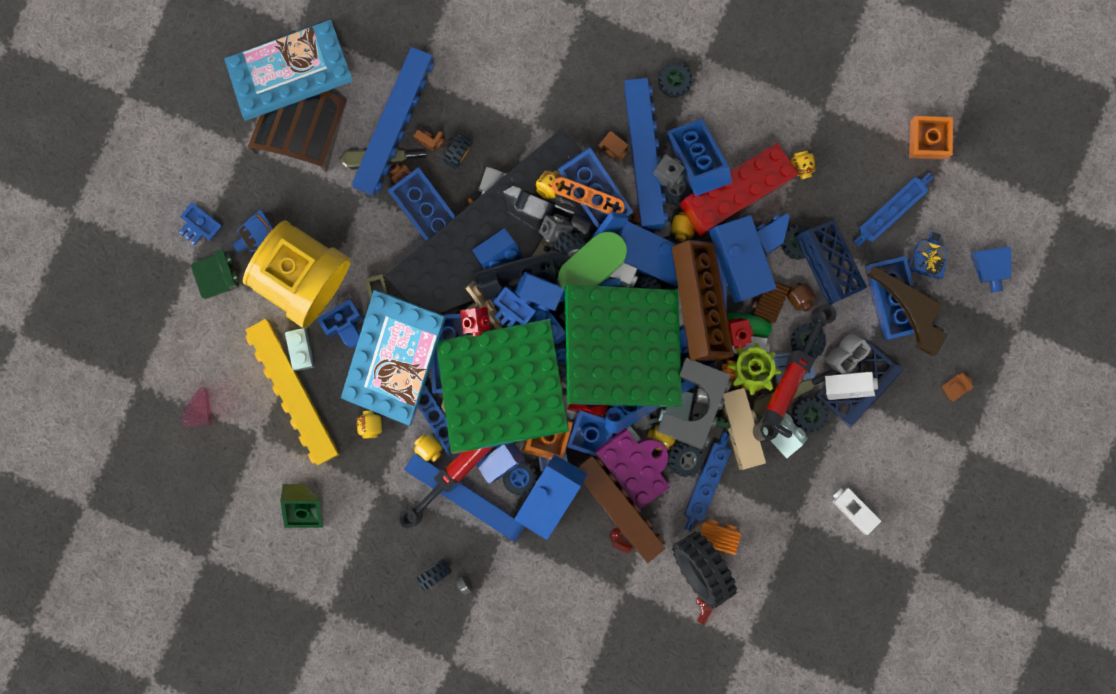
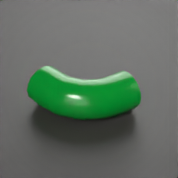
[726,312,772,338]

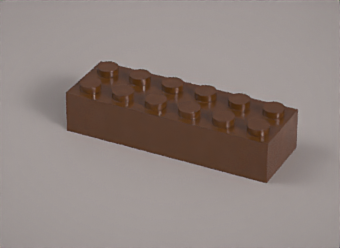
[672,240,734,362]
[578,456,666,564]

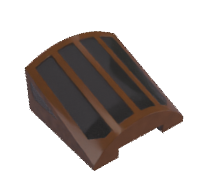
[248,92,347,173]

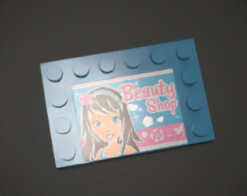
[224,20,353,121]
[341,289,446,426]

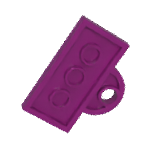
[595,428,670,509]

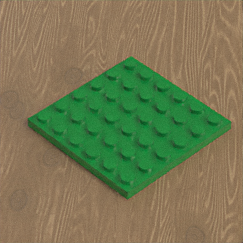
[565,284,682,407]
[436,319,569,454]

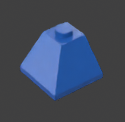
[567,410,612,458]

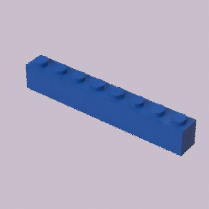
[352,47,435,197]
[624,78,668,231]

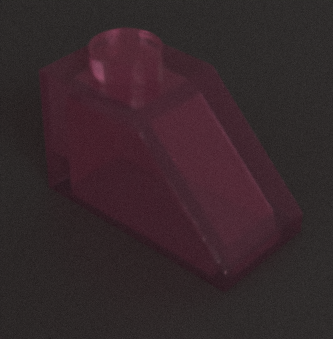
[181,387,212,429]

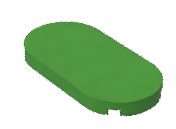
[558,232,627,292]

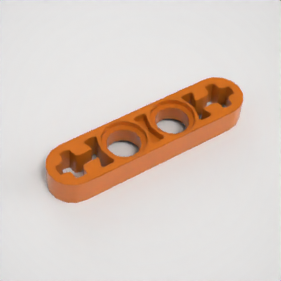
[552,177,625,214]

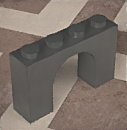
[657,358,732,449]

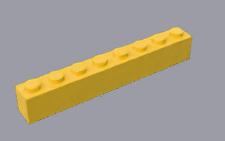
[245,319,340,466]

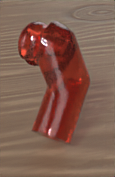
[609,528,632,554]
[696,596,712,625]

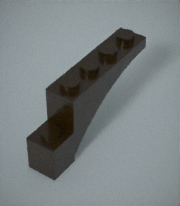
[867,266,948,357]

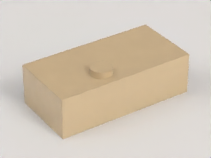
[722,388,766,470]

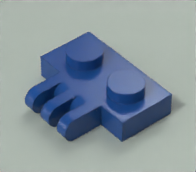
[179,202,222,245]
[494,286,537,327]

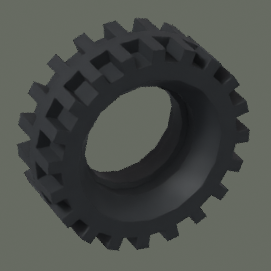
[672,531,737,609]

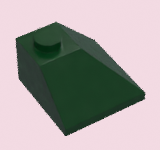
[280,484,323,528]

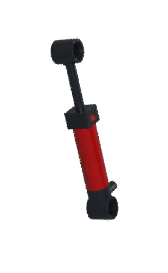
[753,304,837,442]
[398,446,494,529]

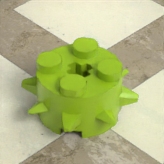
[728,343,781,395]

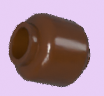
[787,282,816,312]

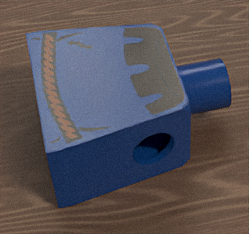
[233,210,273,255]

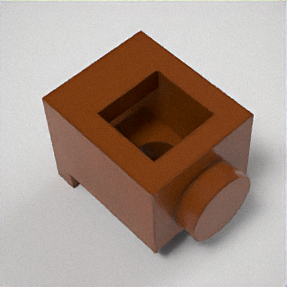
[598,131,628,161]

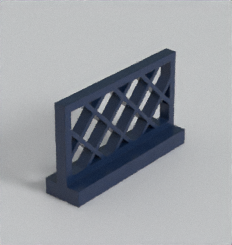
[796,220,867,305]
[816,341,903,428]

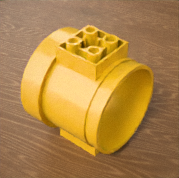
[243,220,351,328]

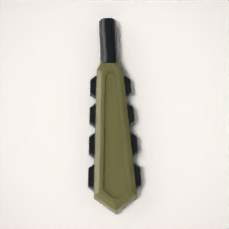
[339,147,426,170]
[752,370,832,416]

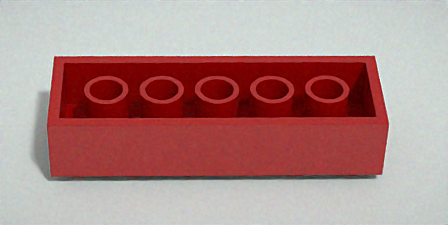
[679,143,799,236]

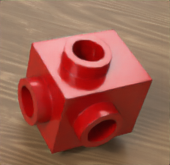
[460,307,490,336]
[728,317,753,348]

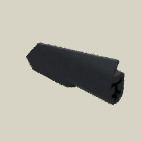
[503,185,592,239]
[474,251,571,300]

